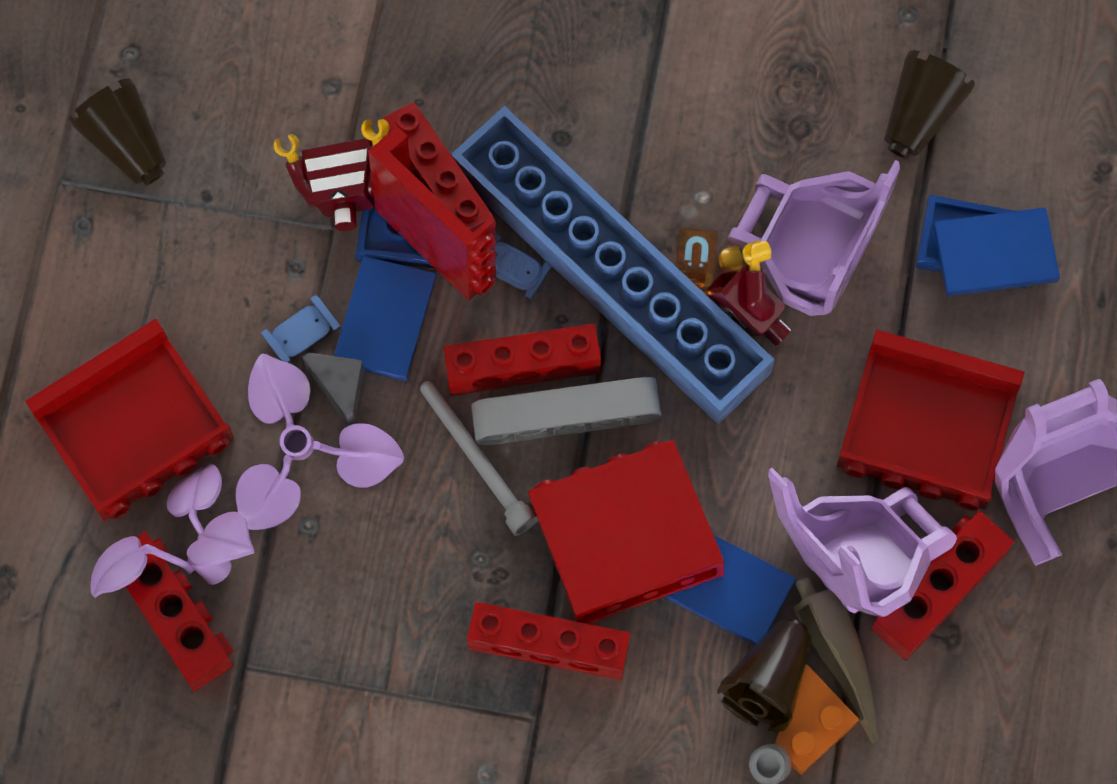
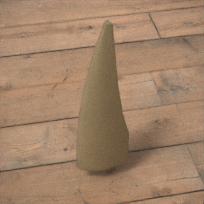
[793,577,878,744]

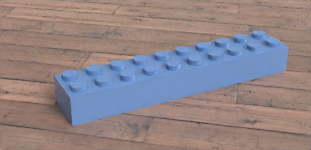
[451,106,774,424]

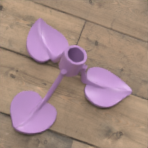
[235,354,404,530]
[90,464,254,599]

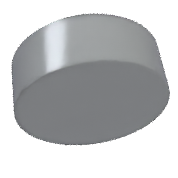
[749,744,791,784]

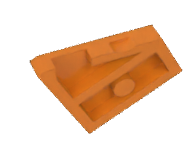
[775,664,859,775]

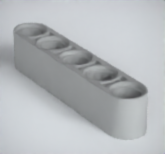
[471,377,662,445]

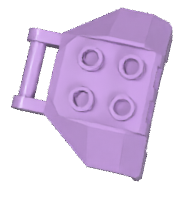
[727,160,900,316]
[995,379,1117,566]
[768,468,957,617]

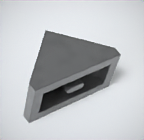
[303,353,365,426]

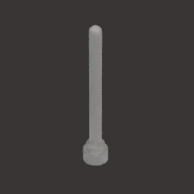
[420,381,538,536]

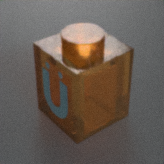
[676,227,718,289]

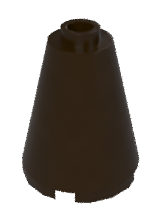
[884,50,975,159]
[69,78,166,186]
[717,619,812,732]

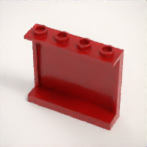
[368,126,496,301]
[25,319,234,521]
[836,329,1025,511]
[528,440,724,624]

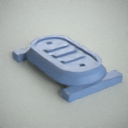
[496,234,552,300]
[261,294,341,363]

